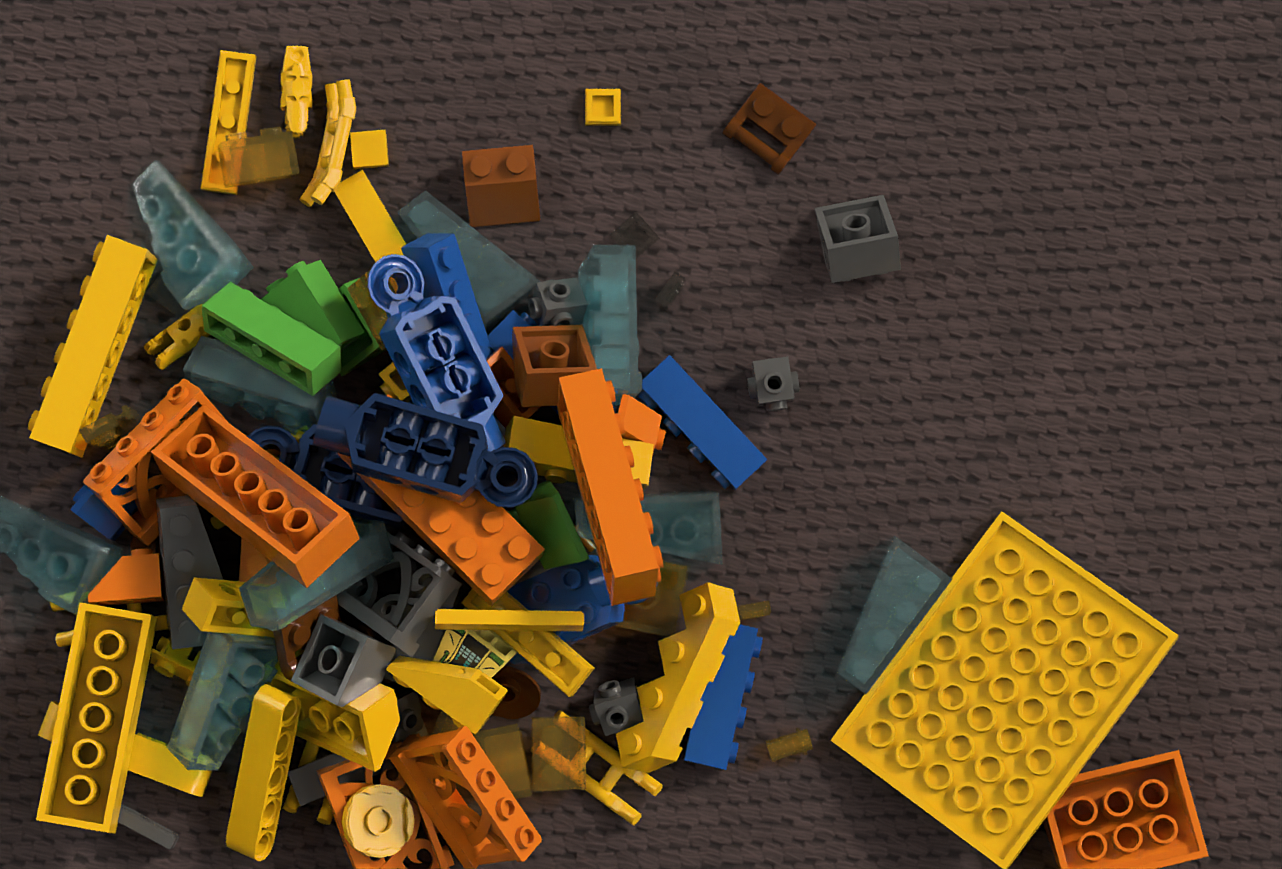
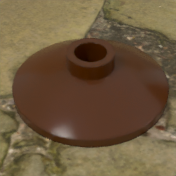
[492,666,541,719]

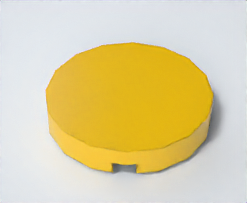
[342,784,415,858]

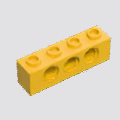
[182,577,320,637]

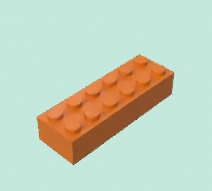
[557,368,663,606]
[337,394,545,607]
[151,404,360,588]

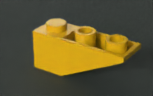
[386,656,508,735]

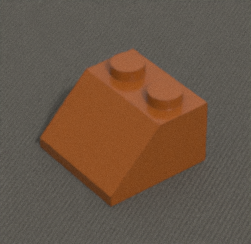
[462,145,541,228]
[512,325,597,407]

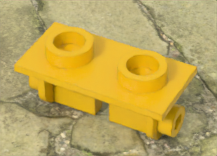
[150,636,227,694]

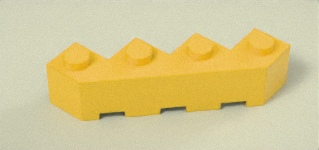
[616,582,740,773]

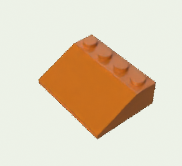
[1043,750,1209,869]

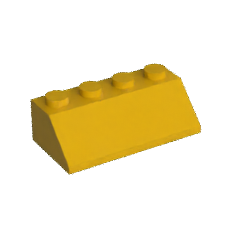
[264,649,400,772]

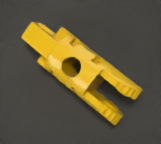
[280,46,312,139]
[144,303,210,370]

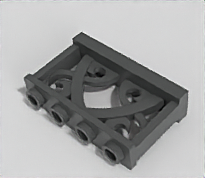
[313,519,462,657]

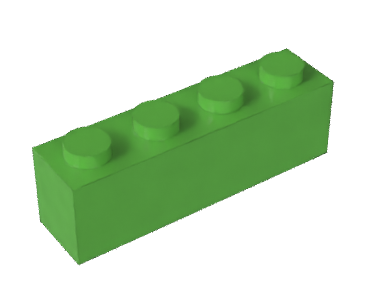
[202,282,341,396]

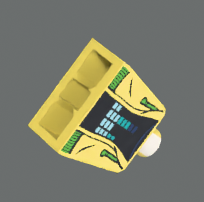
[433,608,518,678]

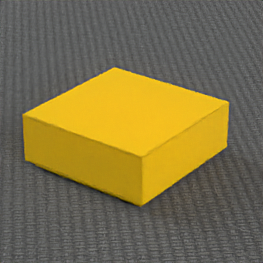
[585,89,621,126]
[350,130,389,169]

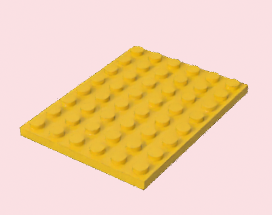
[831,511,1179,869]

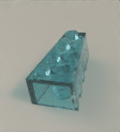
[397,190,541,329]
[578,245,642,405]
[183,336,337,435]
[573,490,723,565]
[239,518,394,631]
[835,536,952,695]
[167,632,278,770]

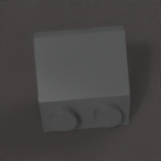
[814,195,901,283]
[291,614,397,707]

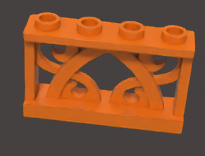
[83,379,228,546]
[389,726,542,869]
[316,741,454,869]

